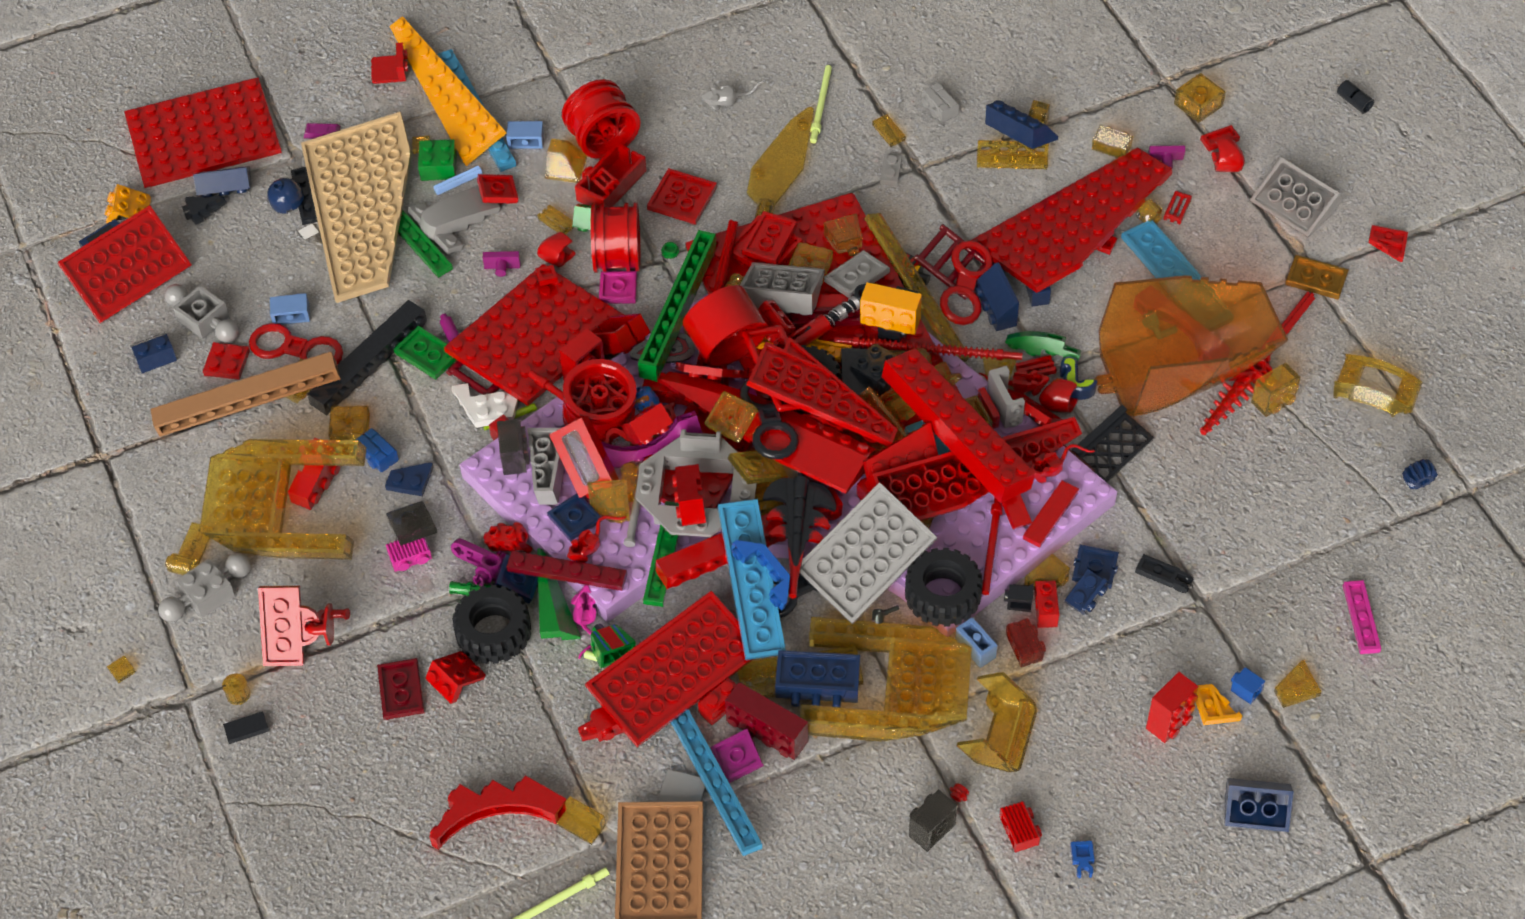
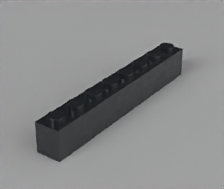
[307,300,427,416]

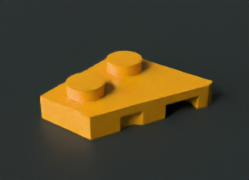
[1195,684,1242,725]

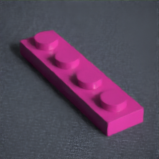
[1343,580,1381,654]

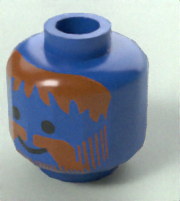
[635,386,659,413]

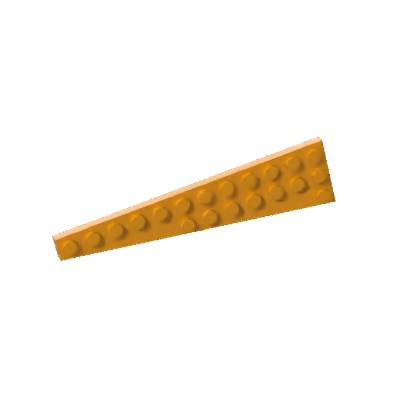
[390,16,506,166]

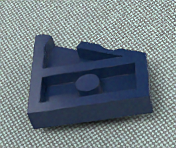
[385,462,434,497]

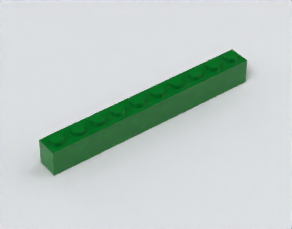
[638,230,716,382]

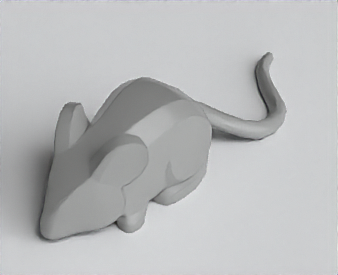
[701,80,764,110]

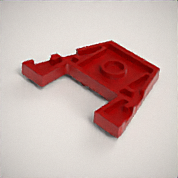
[675,362,748,380]

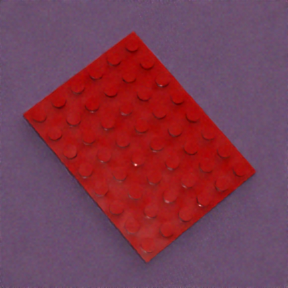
[124,77,282,188]
[444,264,624,406]

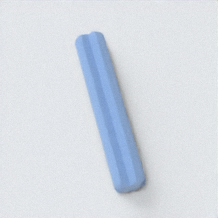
[433,166,482,195]

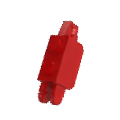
[578,707,624,742]

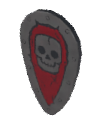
[629,332,695,363]

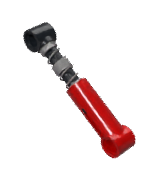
[773,284,866,349]

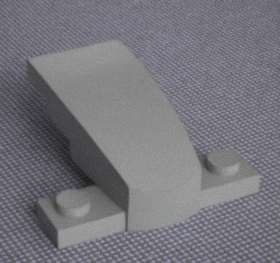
[408,187,500,254]

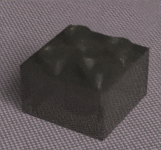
[497,419,530,475]
[909,789,958,852]

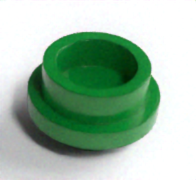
[661,242,679,259]

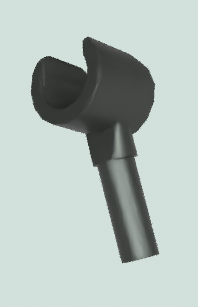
[872,605,899,624]

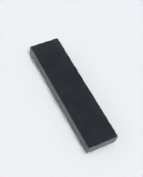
[290,167,318,225]

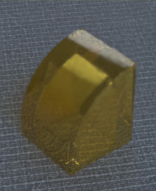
[1028,100,1050,125]

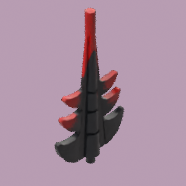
[763,472,836,599]

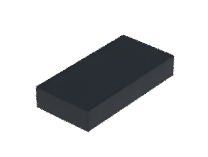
[223,711,269,744]

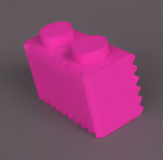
[385,532,432,572]

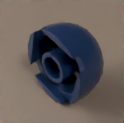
[267,178,304,214]

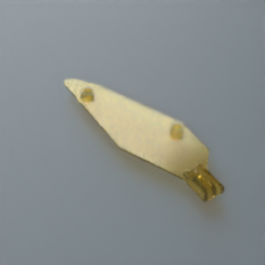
[747,107,814,218]

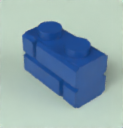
[355,428,399,472]

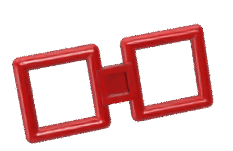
[741,325,800,412]

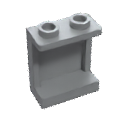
[987,366,1025,428]

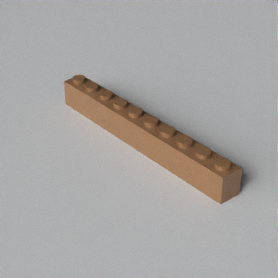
[150,352,340,437]

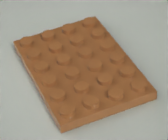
[615,801,703,919]

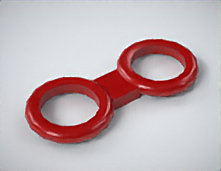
[940,240,993,326]
[249,323,343,365]

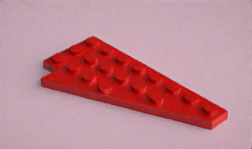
[746,337,898,447]

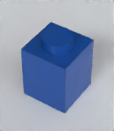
[1230,667,1265,705]

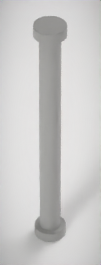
[623,463,641,547]

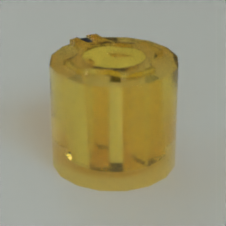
[222,673,250,705]

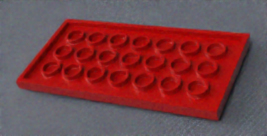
[585,591,754,748]

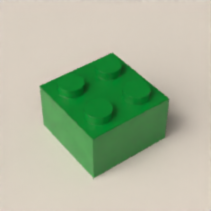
[418,139,457,181]

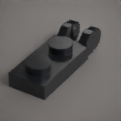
[1135,554,1194,594]

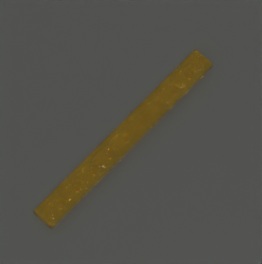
[864,213,970,362]

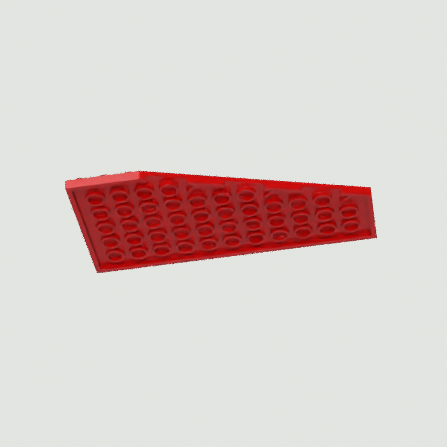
[970,147,1172,293]

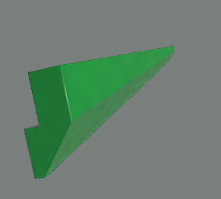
[537,548,581,640]

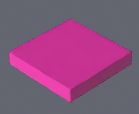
[599,271,637,304]

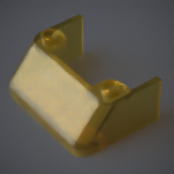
[956,672,1037,772]

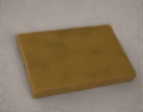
[1285,255,1349,300]

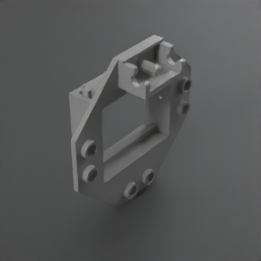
[635,429,757,537]

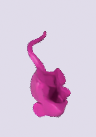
[571,585,596,659]

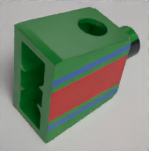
[591,623,636,668]

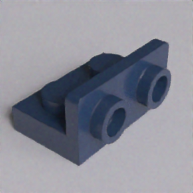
[1064,569,1109,615]

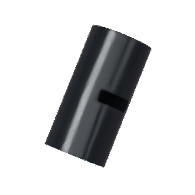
[1337,80,1374,114]

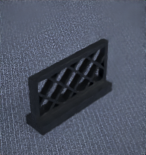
[1071,405,1154,482]

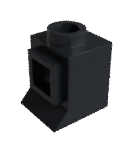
[1004,583,1034,612]

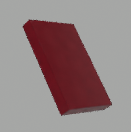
[377,658,424,720]

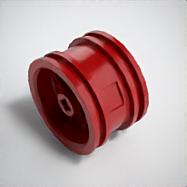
[562,79,641,159]
[591,202,641,273]
[562,359,637,444]

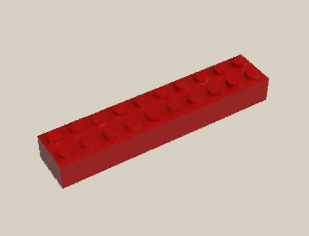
[882,348,1036,503]

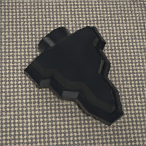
[182,196,226,225]

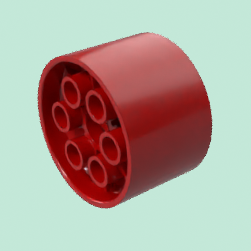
[683,285,769,367]

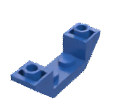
[731,540,790,611]

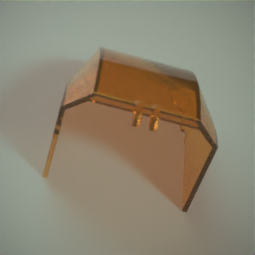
[1094,275,1288,416]

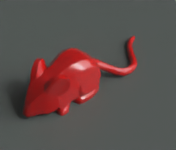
[979,370,1050,396]
[1030,444,1095,483]
[567,515,626,563]

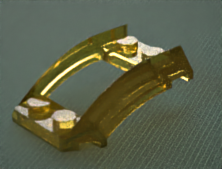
[1333,354,1422,417]

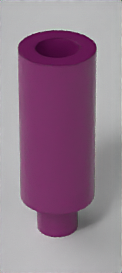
[440,313,459,342]

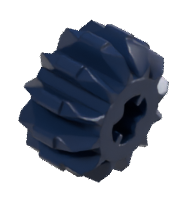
[1402,459,1438,489]

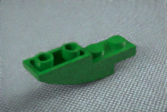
[1005,331,1081,360]

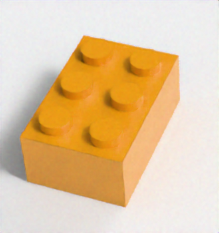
[860,282,922,335]

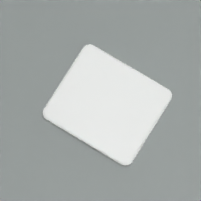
[298,224,319,239]

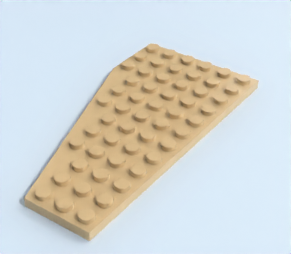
[301,112,412,303]

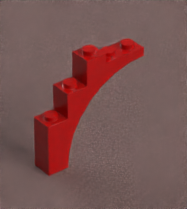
[429,775,568,850]

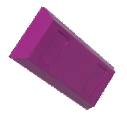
[304,123,341,139]

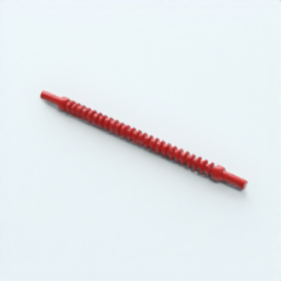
[834,336,1023,361]

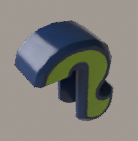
[1059,357,1097,400]

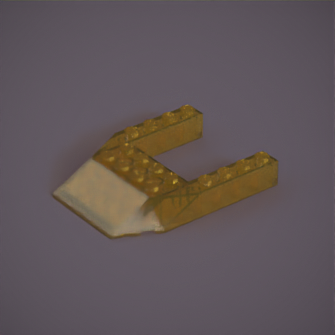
[199,439,367,560]
[800,617,972,742]

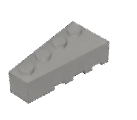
[527,428,570,505]

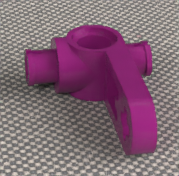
[451,538,506,586]

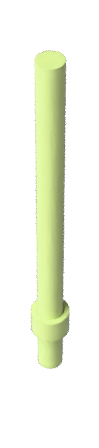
[810,65,832,144]
[512,867,609,919]

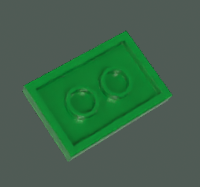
[394,326,456,380]

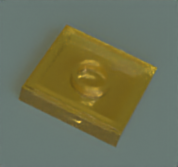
[728,451,781,484]

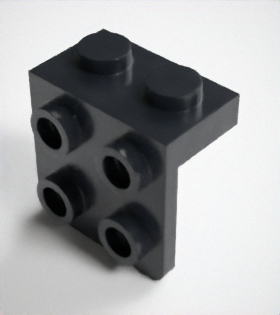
[851,344,897,397]

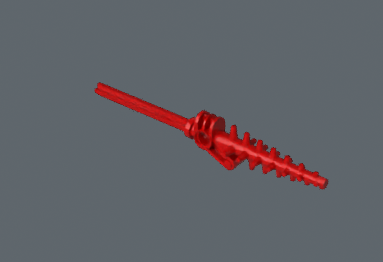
[1200,292,1315,435]

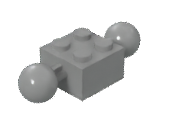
[164,284,239,343]
[158,553,251,622]

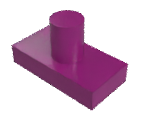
[1148,146,1185,168]
[482,251,521,277]

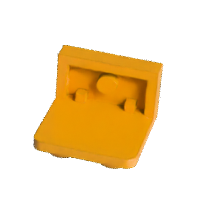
[104,184,151,223]

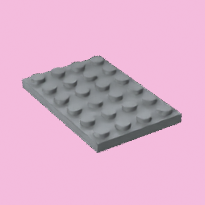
[800,482,937,625]

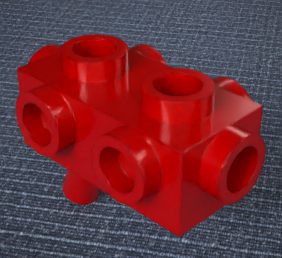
[484,522,532,553]

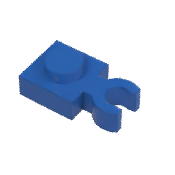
[1070,841,1095,878]

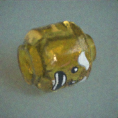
[1136,199,1162,224]

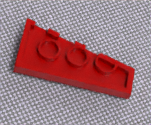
[863,422,938,480]

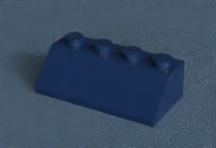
[985,100,1059,149]

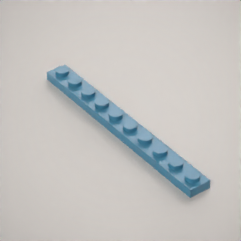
[437,49,516,172]
[671,709,762,856]

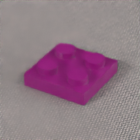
[710,729,764,783]

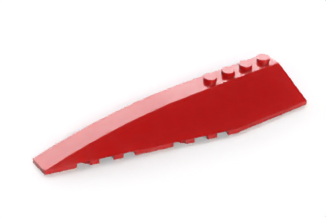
[659,371,875,494]
[865,417,1082,521]

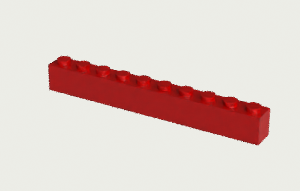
[656,487,843,589]

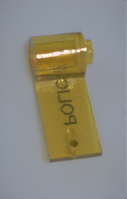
[165,522,214,575]

